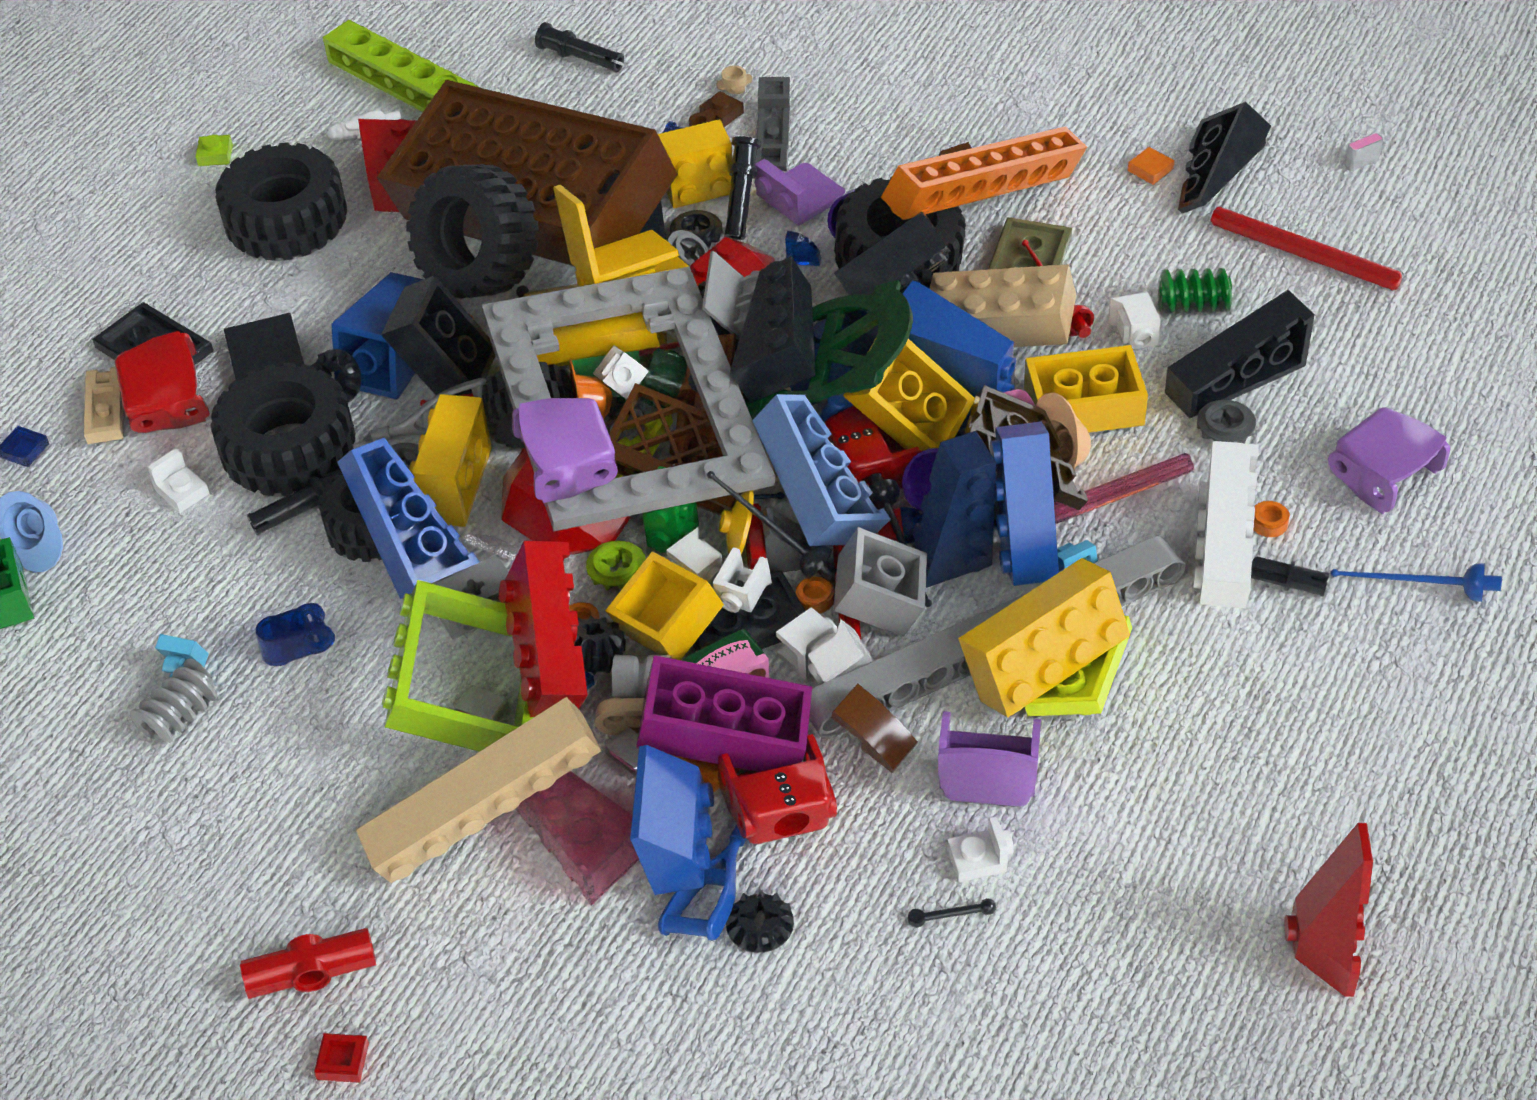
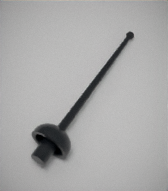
[707,471,837,581]
[868,473,932,607]

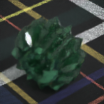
[639,348,687,409]

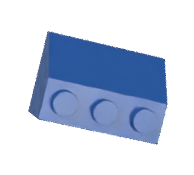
[630,745,714,895]

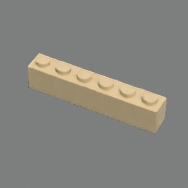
[356,697,602,883]

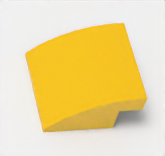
[523,284,667,367]

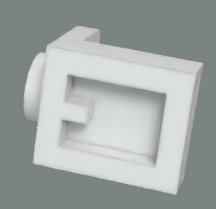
[148,449,210,513]
[947,816,1014,882]

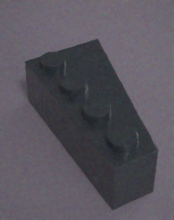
[730,256,816,403]
[1165,290,1315,419]

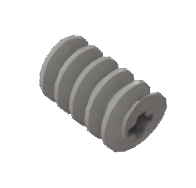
[130,658,218,743]

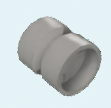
[612,655,671,699]

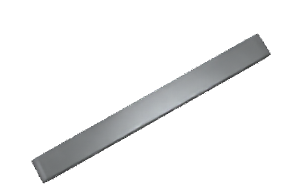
[809,536,1186,738]

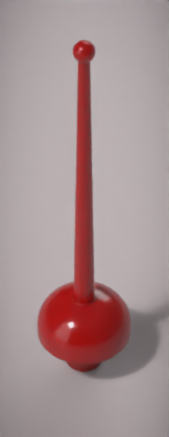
[1021,240,1094,338]

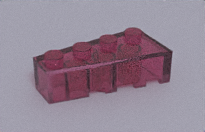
[515,771,639,906]

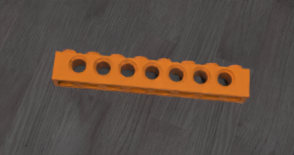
[881,126,1087,220]

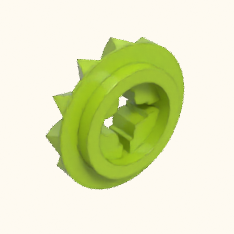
[586,541,646,591]

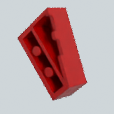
[358,119,417,212]

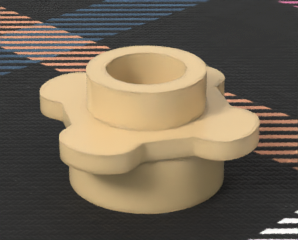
[716,65,752,94]

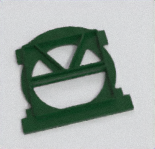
[743,280,913,420]

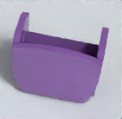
[512,398,618,503]
[1328,407,1450,514]
[938,711,1041,807]

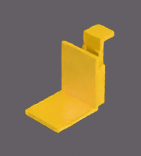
[553,185,689,286]

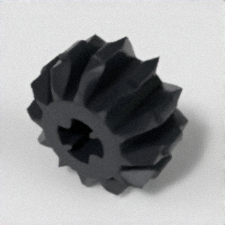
[574,616,626,676]

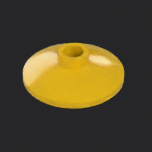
[719,490,754,555]

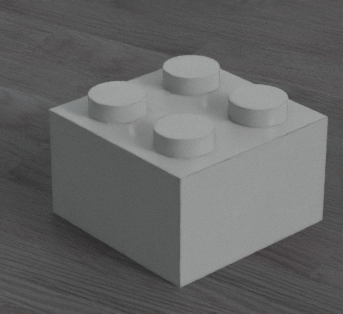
[834,527,927,637]

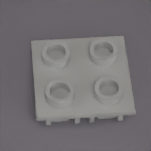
[702,251,760,340]

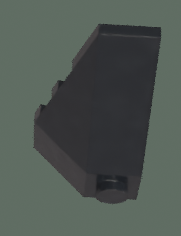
[1178,101,1271,214]

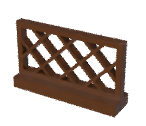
[609,383,765,516]

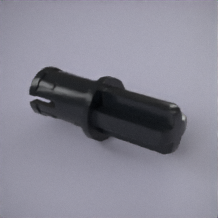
[1251,556,1329,597]

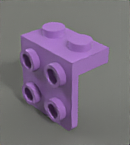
[755,158,845,226]

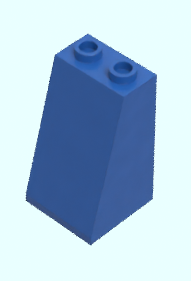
[331,272,424,400]
[902,280,1016,409]

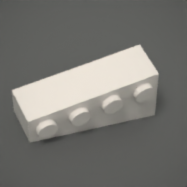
[1193,441,1259,609]

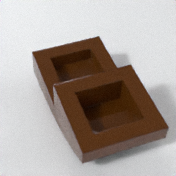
[831,683,918,773]

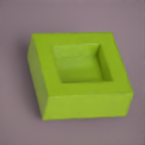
[196,135,233,166]

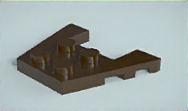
[964,385,1088,510]

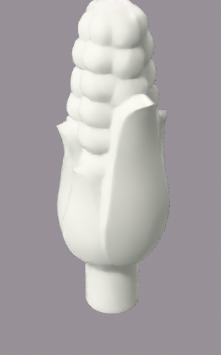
[328,110,401,141]

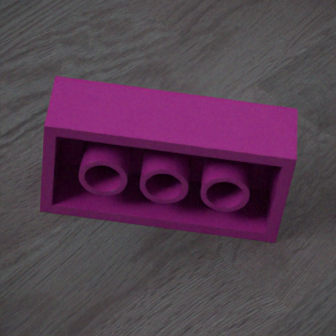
[636,655,812,772]

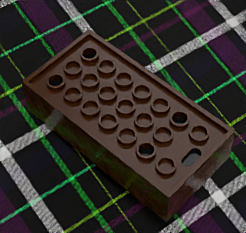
[377,80,678,267]

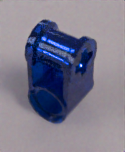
[255,603,335,666]

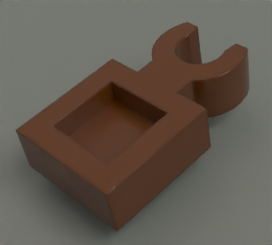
[689,91,744,127]

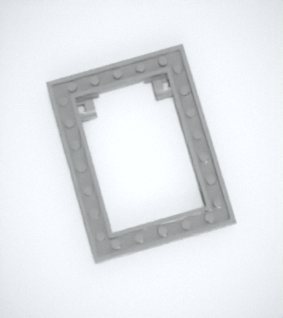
[482,267,775,531]

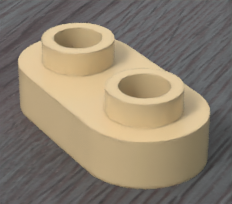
[595,697,644,735]

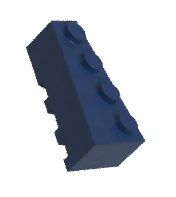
[912,431,996,588]

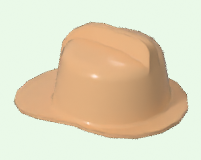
[1036,393,1091,469]

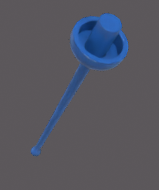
[1330,563,1502,602]

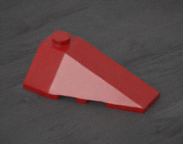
[1284,823,1373,997]

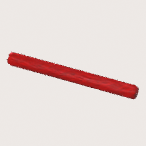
[1211,207,1402,290]

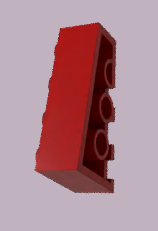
[499,541,588,717]

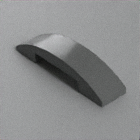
[755,77,790,171]

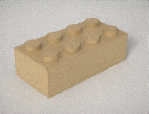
[930,264,1076,347]

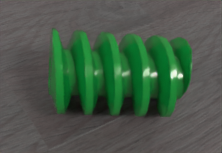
[1158,268,1232,313]

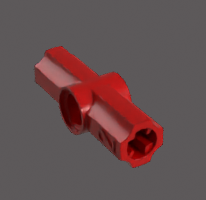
[240,928,376,999]

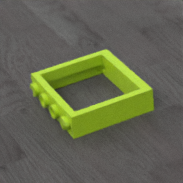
[381,580,534,752]

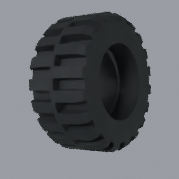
[215,142,347,261]
[406,164,539,299]
[834,176,966,293]
[210,363,355,496]

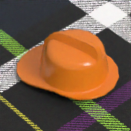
[569,359,612,420]

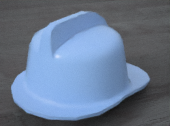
[0,491,63,573]

